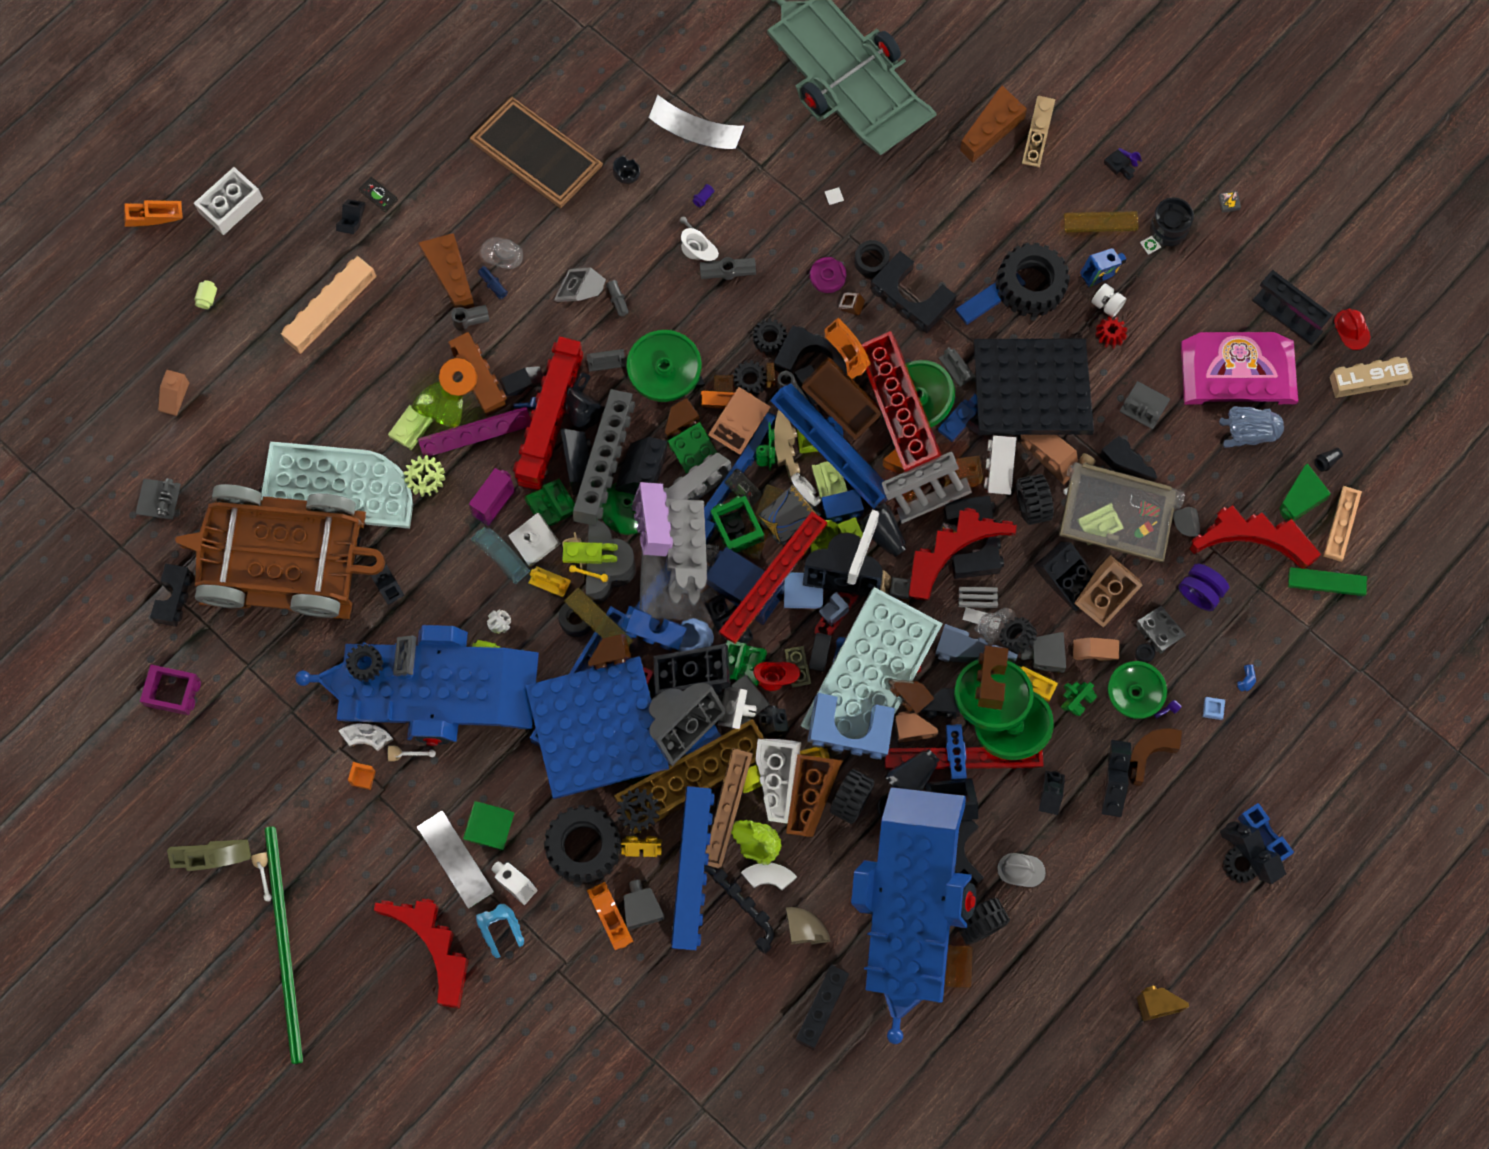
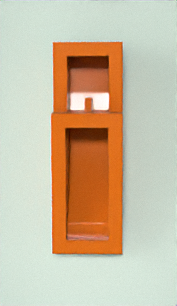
[124,200,183,227]

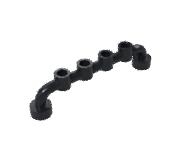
[704,865,774,954]

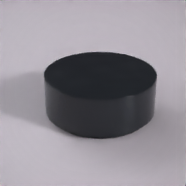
[1135,643,1155,663]

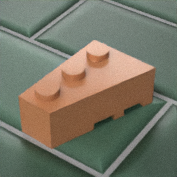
[1021,435,1079,485]

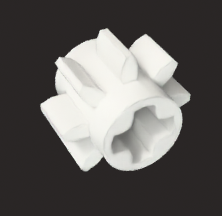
[487,610,511,634]

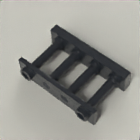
[1252,270,1333,346]

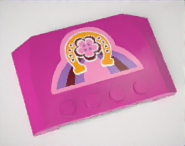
[1181,332,1298,404]

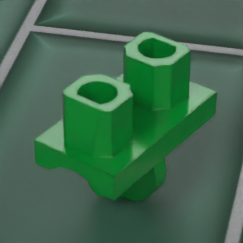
[1061,682,1097,716]

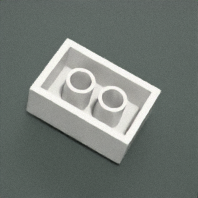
[194,167,263,235]

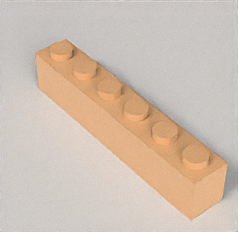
[281,256,376,354]

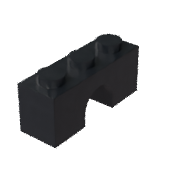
[150,563,193,627]

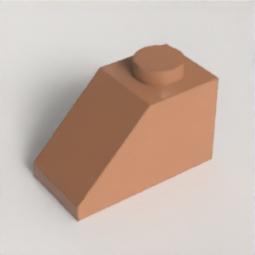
[158,370,189,416]
[894,711,938,743]

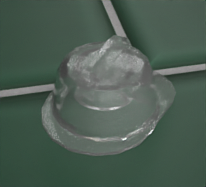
[480,237,523,269]
[974,608,1016,645]

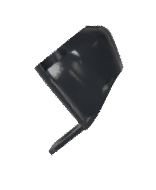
[565,372,605,430]

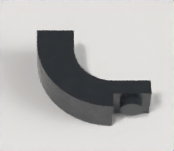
[955,820,984,886]

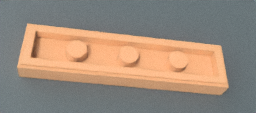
[1323,486,1362,562]

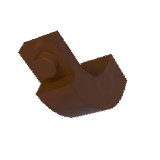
[1130,728,1182,786]

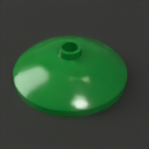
[602,482,638,535]
[1108,661,1167,719]

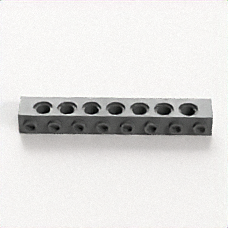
[573,389,635,526]

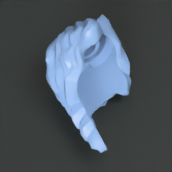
[678,618,714,652]

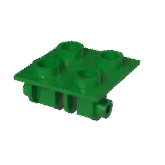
[668,422,717,473]
[756,422,775,471]

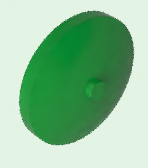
[627,330,702,402]
[906,360,955,427]
[954,660,1034,731]
[975,692,1054,760]

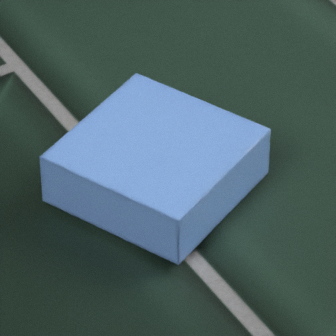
[1203,697,1225,720]

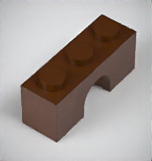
[975,646,1008,710]

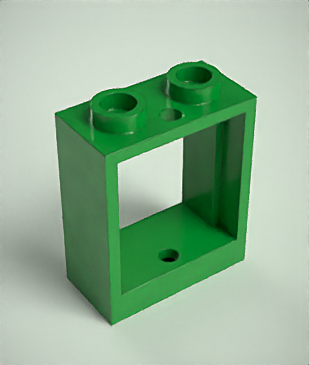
[710,495,764,553]

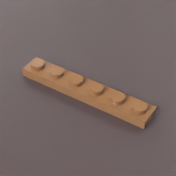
[705,748,753,868]

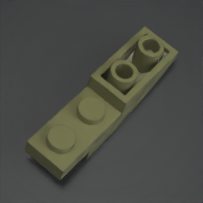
[167,839,251,871]

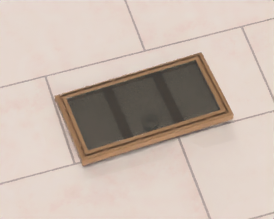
[470,97,603,208]

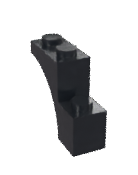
[1102,740,1132,817]
[1220,821,1286,884]

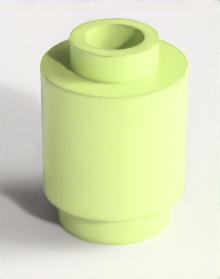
[194,280,217,309]

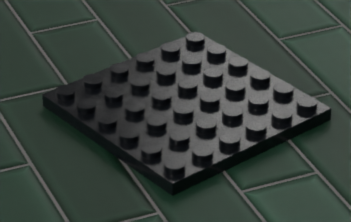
[974,339,1094,435]

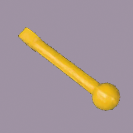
[569,565,608,582]

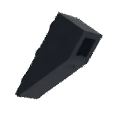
[1100,436,1157,482]

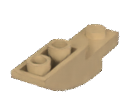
[1022,96,1055,168]
[774,410,800,482]

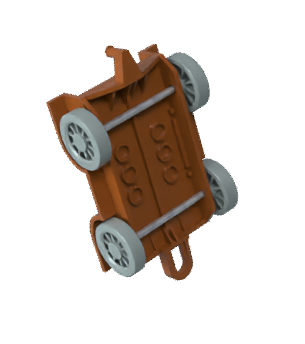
[175,484,385,620]

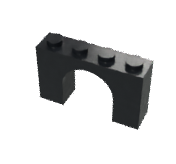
[870,251,957,333]
[774,325,847,374]
[943,496,1004,579]

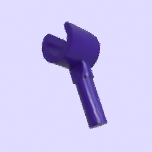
[1119,148,1142,167]
[1154,700,1182,719]

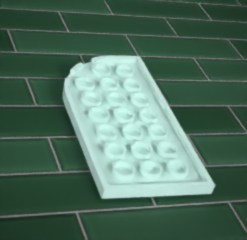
[261,442,413,529]
[800,587,943,739]

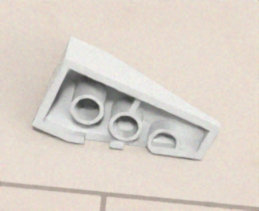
[756,739,801,824]

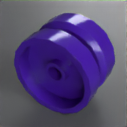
[1178,563,1230,611]

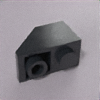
[921,688,961,719]
[1039,771,1065,815]

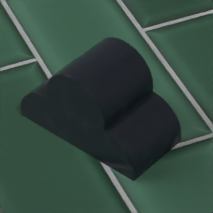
[803,533,883,597]
[653,644,731,696]

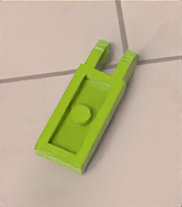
[563,542,618,564]

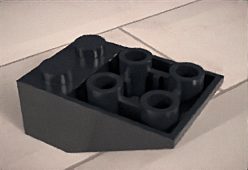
[1034,541,1094,611]

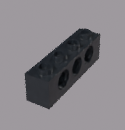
[796,965,849,1050]

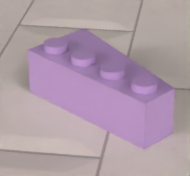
[631,482,673,556]

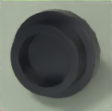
[737,627,753,644]

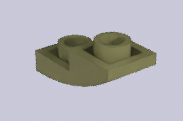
[784,646,811,687]

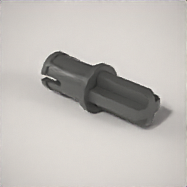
[606,280,629,317]

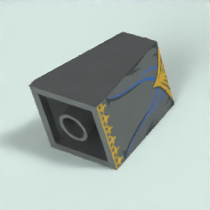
[758,485,824,545]

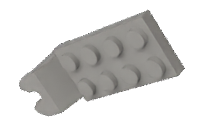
[665,499,707,605]

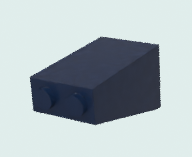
[706,547,784,625]

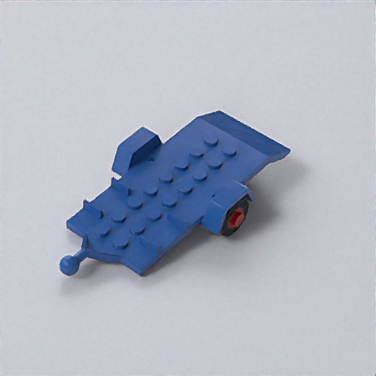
[295,625,539,746]
[851,787,976,1044]

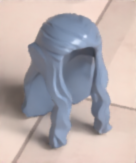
[1219,406,1284,448]

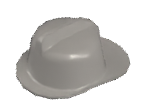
[998,853,1046,887]

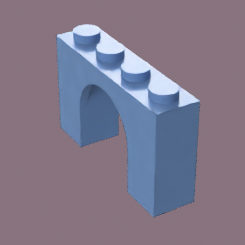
[807,693,895,759]

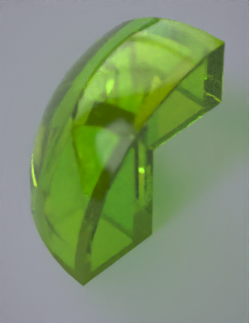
[411,381,463,428]

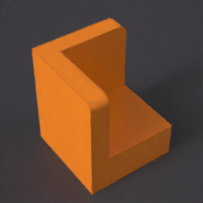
[348,762,376,790]

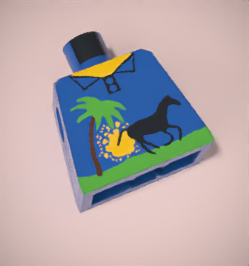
[1080,248,1126,288]

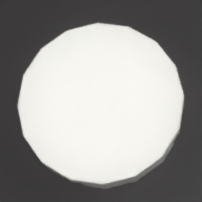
[791,473,821,506]

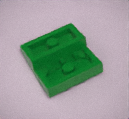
[524,479,575,527]
[726,640,767,687]
[463,801,515,851]

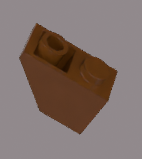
[665,398,699,441]
[588,634,631,670]
[888,679,934,714]

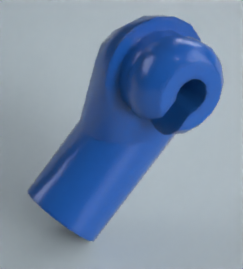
[1237,665,1256,691]

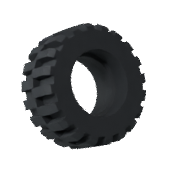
[996,242,1070,317]
[544,805,622,885]

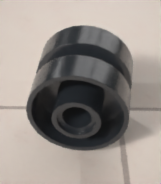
[1150,197,1194,246]

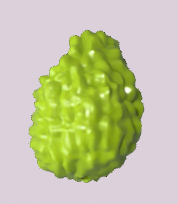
[731,819,781,865]

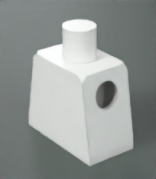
[491,861,538,905]

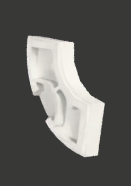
[339,723,394,751]
[741,863,797,890]

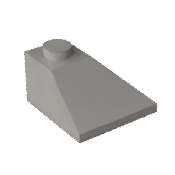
[554,267,606,302]

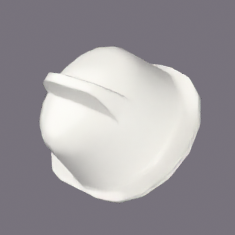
[681,228,719,261]

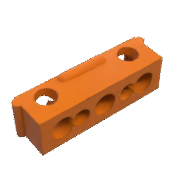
[701,391,752,409]

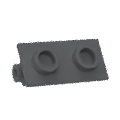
[939,348,975,387]
[587,349,626,372]

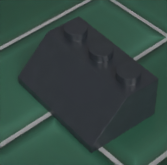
[561,429,595,495]
[615,437,667,495]

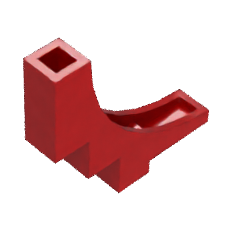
[1190,505,1321,569]
[909,508,1017,601]
[374,899,469,1009]

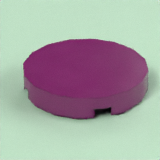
[810,257,846,293]

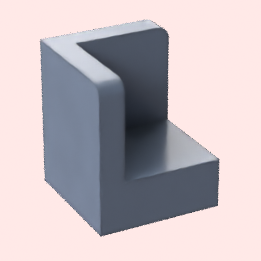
[819,592,849,626]

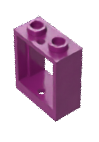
[469,468,515,526]
[140,665,201,715]

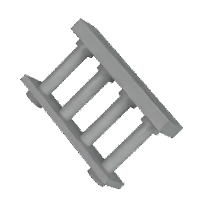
[882,451,972,523]

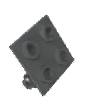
[1120,381,1170,429]
[135,478,181,520]
[1136,606,1186,654]

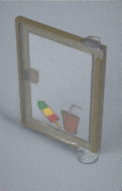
[1059,462,1184,563]

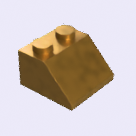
[1136,986,1189,1021]

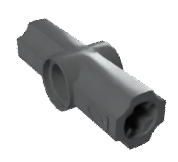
[700,257,756,280]

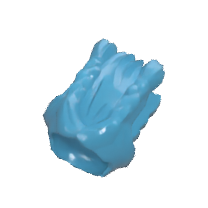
[476,904,524,958]

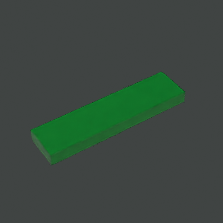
[1288,567,1367,596]

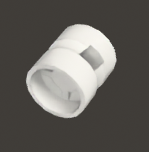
[1091,283,1127,318]

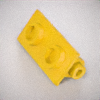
[528,566,571,597]
[621,836,662,857]

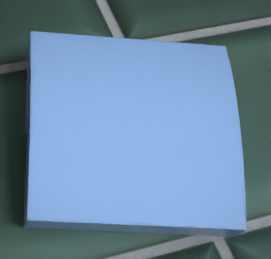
[784,572,823,609]

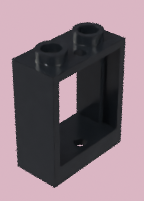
[925,778,978,821]

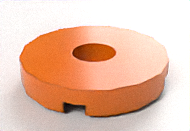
[439,358,477,396]

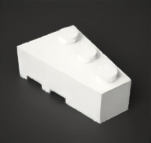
[984,435,1016,495]

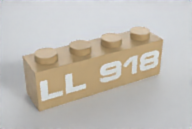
[1330,357,1413,398]

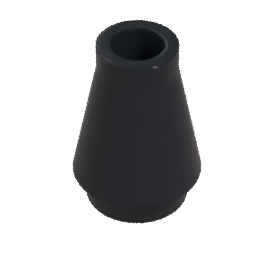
[1314,448,1343,472]

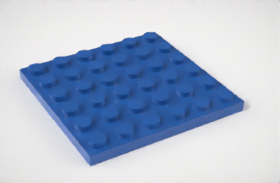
[526,656,669,799]

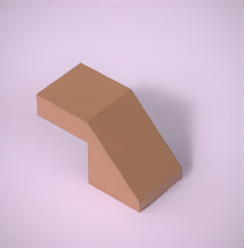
[1073,638,1119,662]

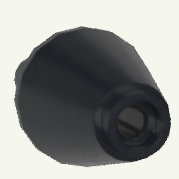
[858,502,907,557]
[885,749,940,791]

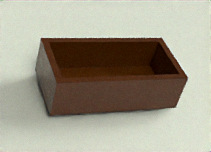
[802,357,882,440]

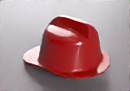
[1334,308,1370,350]
[753,662,800,691]

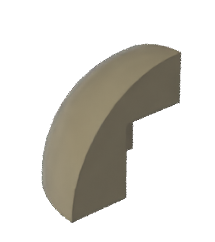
[786,907,831,945]

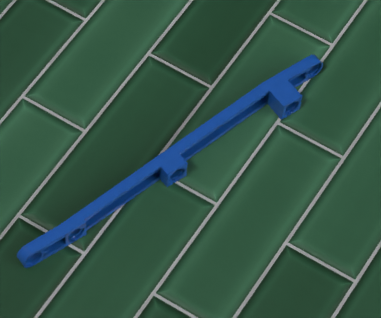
[613,412,777,663]

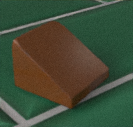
[838,292,865,315]

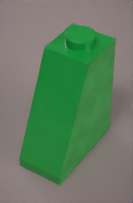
[1279,464,1331,521]

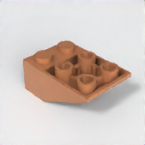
[708,387,770,455]

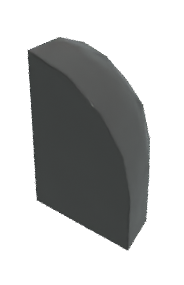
[1173,507,1200,537]

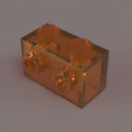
[942,456,983,487]

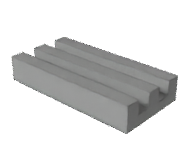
[959,587,998,608]

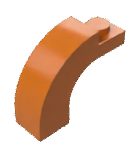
[824,318,870,379]
[587,882,633,950]

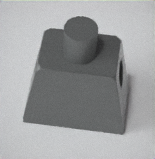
[1020,632,1066,673]
[624,880,665,931]

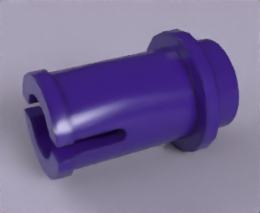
[692,184,715,207]

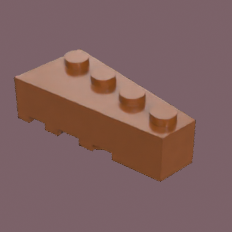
[960,85,1027,163]
[418,233,475,309]
[448,332,507,417]
[786,754,842,837]

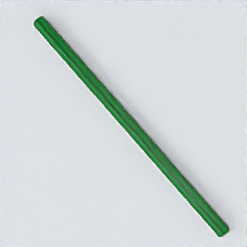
[265,826,303,1064]

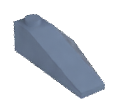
[935,624,1018,663]

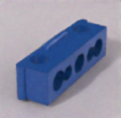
[946,724,967,780]

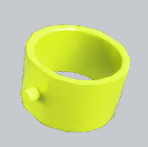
[743,765,762,793]

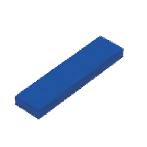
[955,273,1026,325]

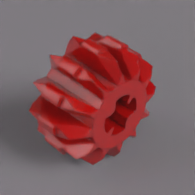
[1095,316,1127,348]

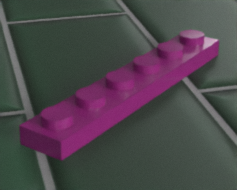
[418,407,531,458]

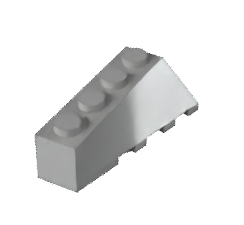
[663,452,731,500]

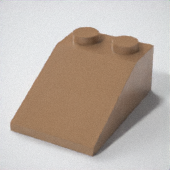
[1075,555,1143,628]

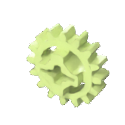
[403,455,445,497]

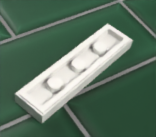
[847,510,879,585]

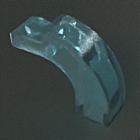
[471,527,530,584]

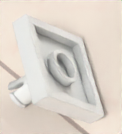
[509,513,561,567]
[718,687,756,729]

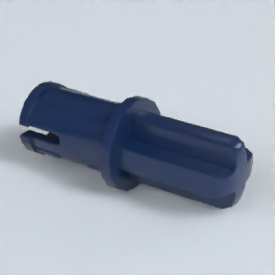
[478,266,508,300]

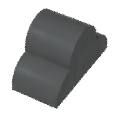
[586,521,636,605]
[649,683,726,766]

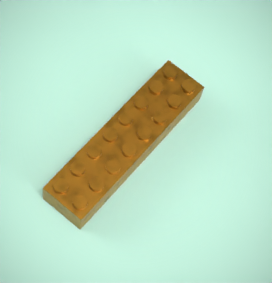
[614,719,764,834]

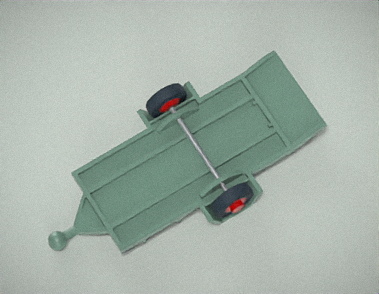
[767,0,937,155]

